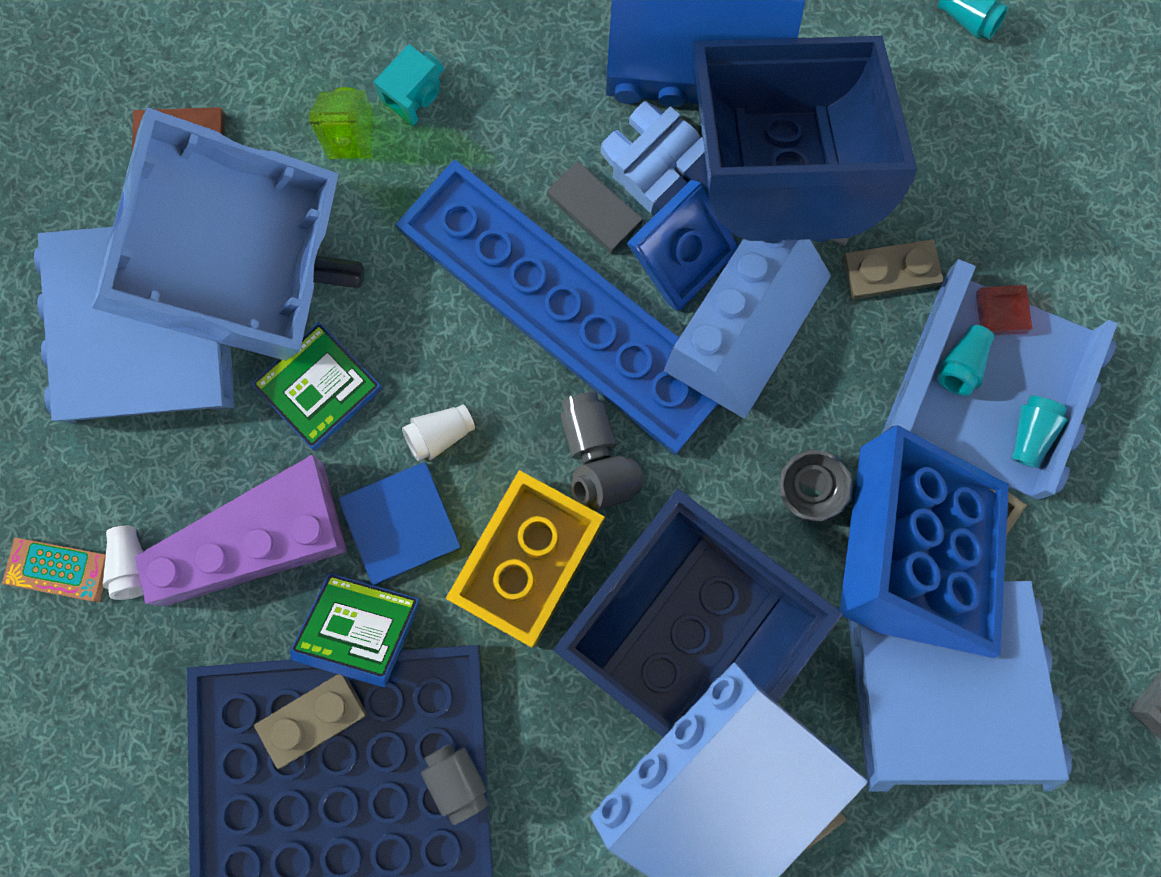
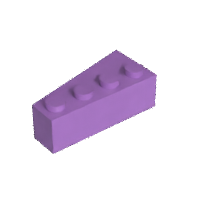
[135,455,347,607]

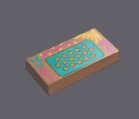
[2,537,106,602]

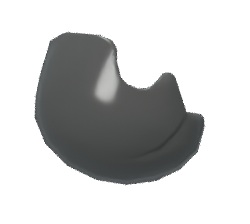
[779,449,853,522]

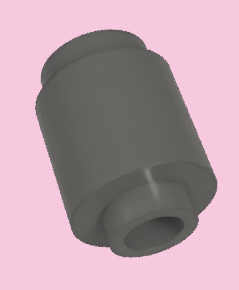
[560,392,617,465]
[571,456,643,512]
[420,743,489,825]

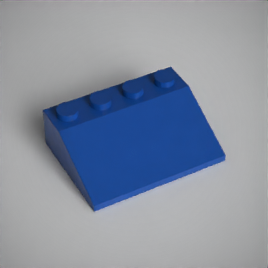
[606,0,805,108]
[840,425,1009,658]

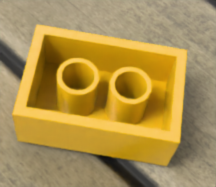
[445,470,604,649]

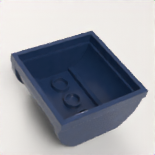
[693,36,917,244]
[553,488,843,738]

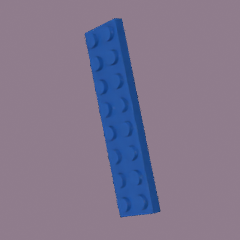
[395,159,719,456]

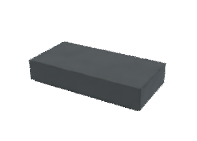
[547,161,643,254]

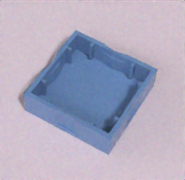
[92,107,339,361]

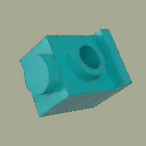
[373,44,444,126]

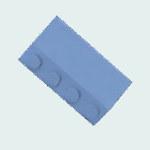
[664,239,831,419]

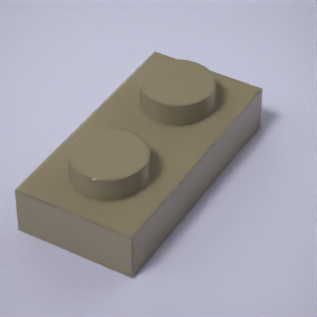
[842,239,944,300]
[254,674,368,769]

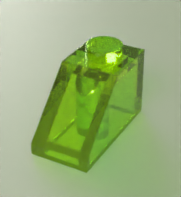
[309,87,372,159]

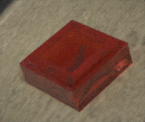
[976,285,1033,335]

